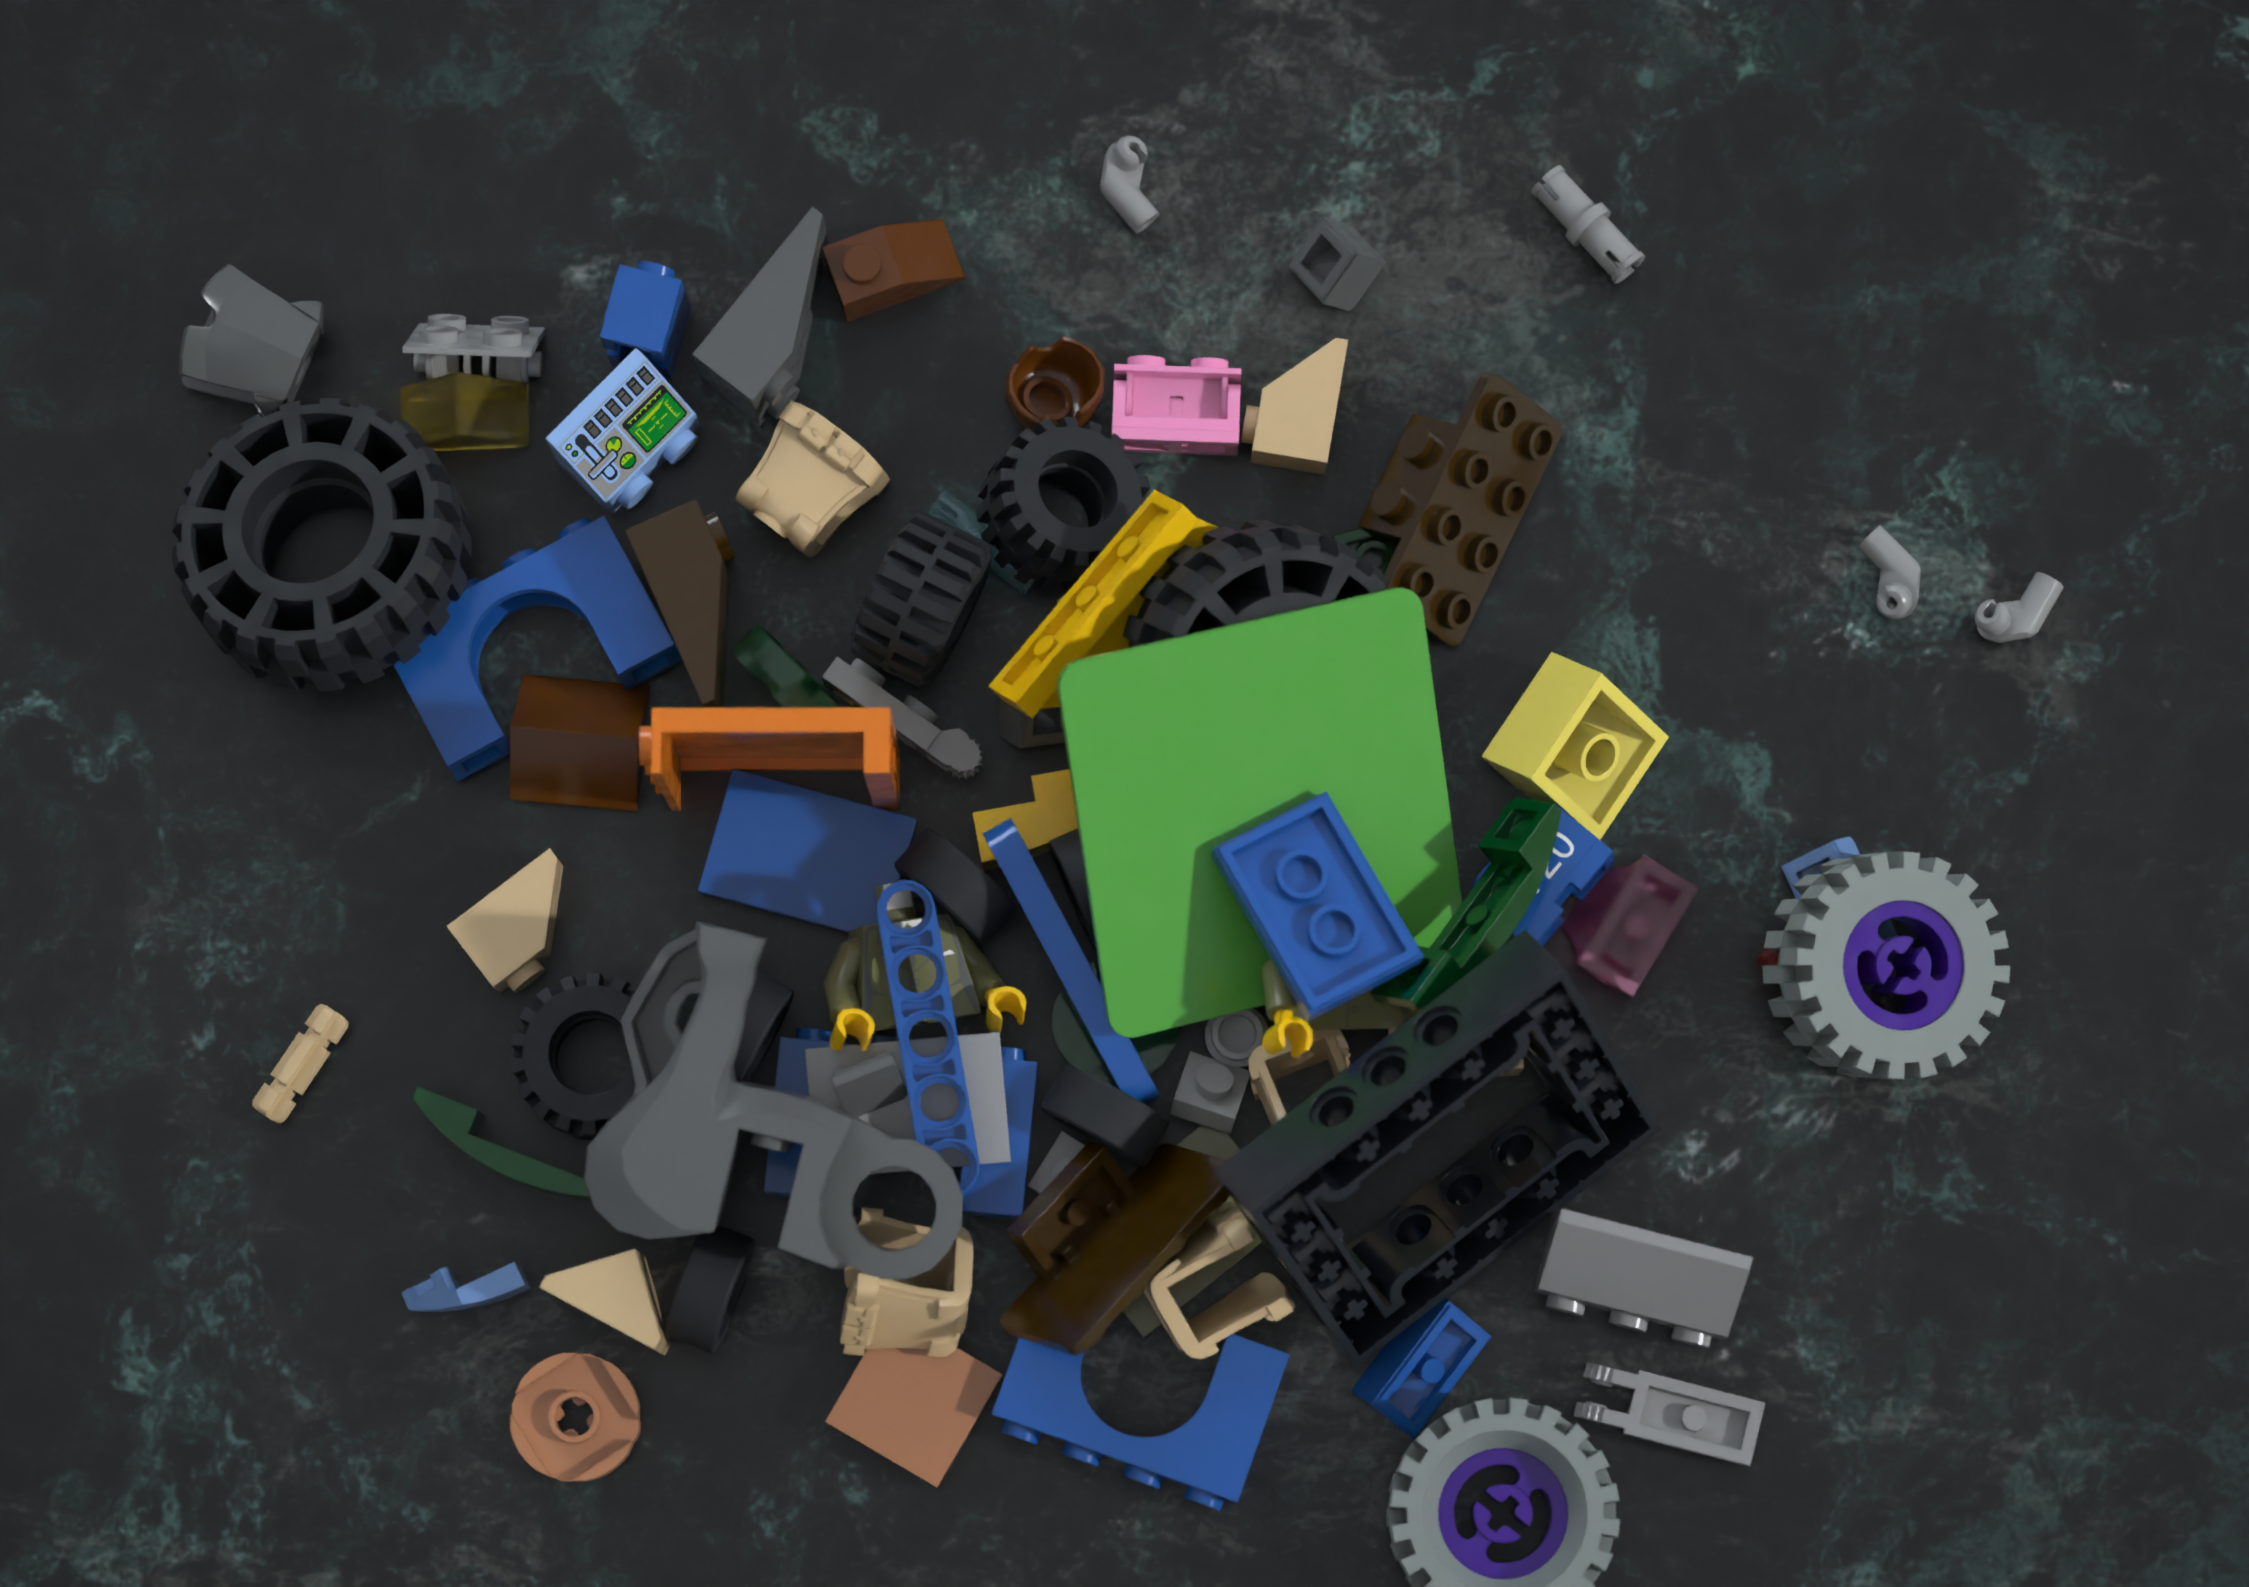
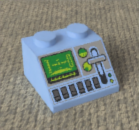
[545,348,700,515]

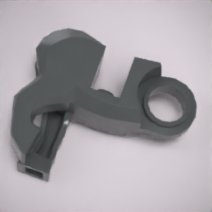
[584,922,963,1280]

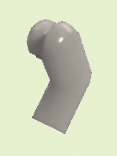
[1100,136,1159,234]
[1858,525,1921,619]
[1975,572,2064,643]

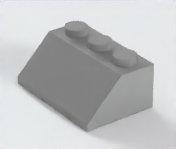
[1534,1208,1753,1348]

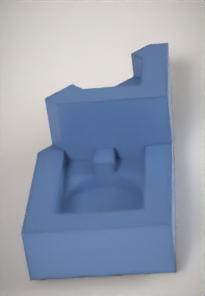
[401,1262,532,1312]

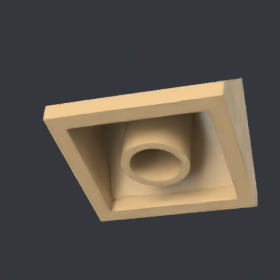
[540,1249,671,1356]

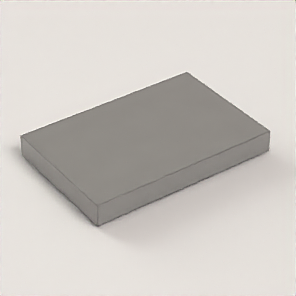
[805,1032,1011,1174]

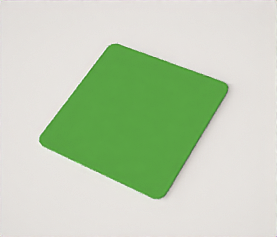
[1057,587,1462,1038]

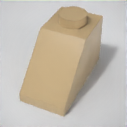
[1241,338,1348,475]
[447,848,563,994]

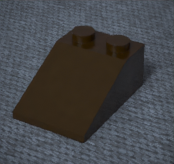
[625,499,735,708]

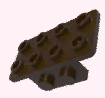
[1358,372,1562,647]
[1000,1141,1229,1356]

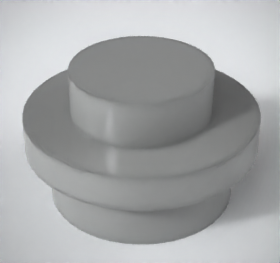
[1205,1008,1268,1068]

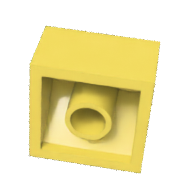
[1481,652,1669,840]

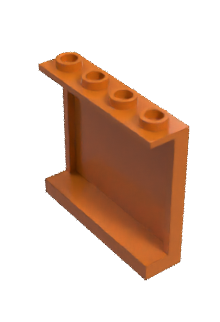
[639,708,900,811]

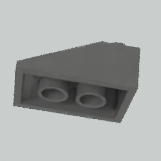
[692,206,829,427]

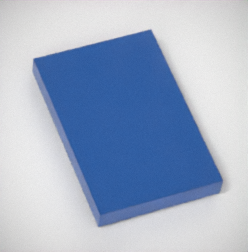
[698,769,918,934]
[1211,792,1424,1021]

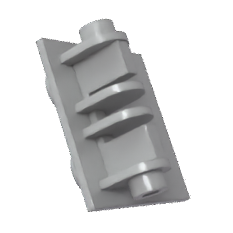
[403,314,545,383]

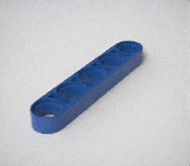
[982,818,1161,1105]
[877,880,980,1193]

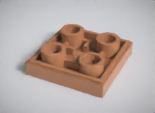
[825,1348,1003,1488]

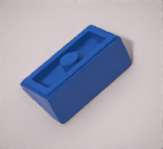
[1352,1299,1492,1439]

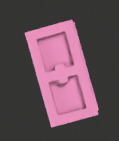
[1112,355,1241,456]

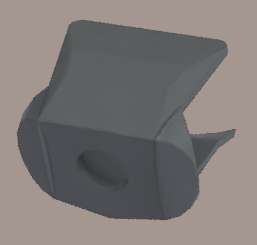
[179,264,324,417]

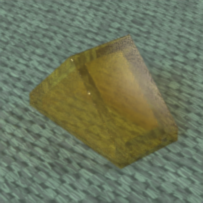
[400,372,529,451]

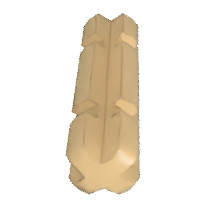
[252,1004,349,1124]

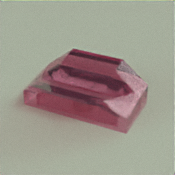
[1562,855,1699,999]

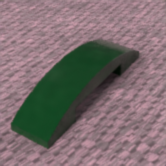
[1370,797,1561,1009]
[413,1087,591,1201]

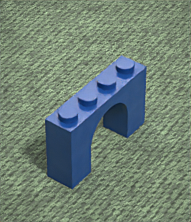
[393,516,683,781]
[764,1028,1038,1220]
[992,1334,1290,1511]

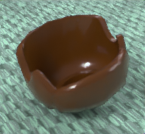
[1005,336,1105,430]

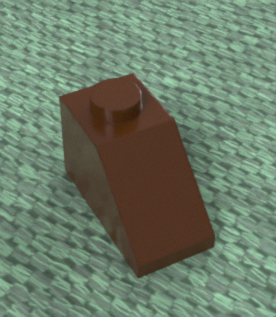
[822,219,965,322]

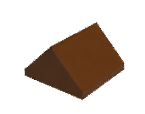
[510,674,651,813]

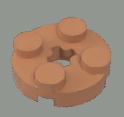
[510,1353,641,1482]

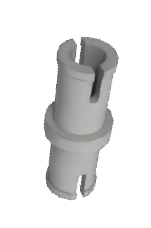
[1531,165,1645,284]

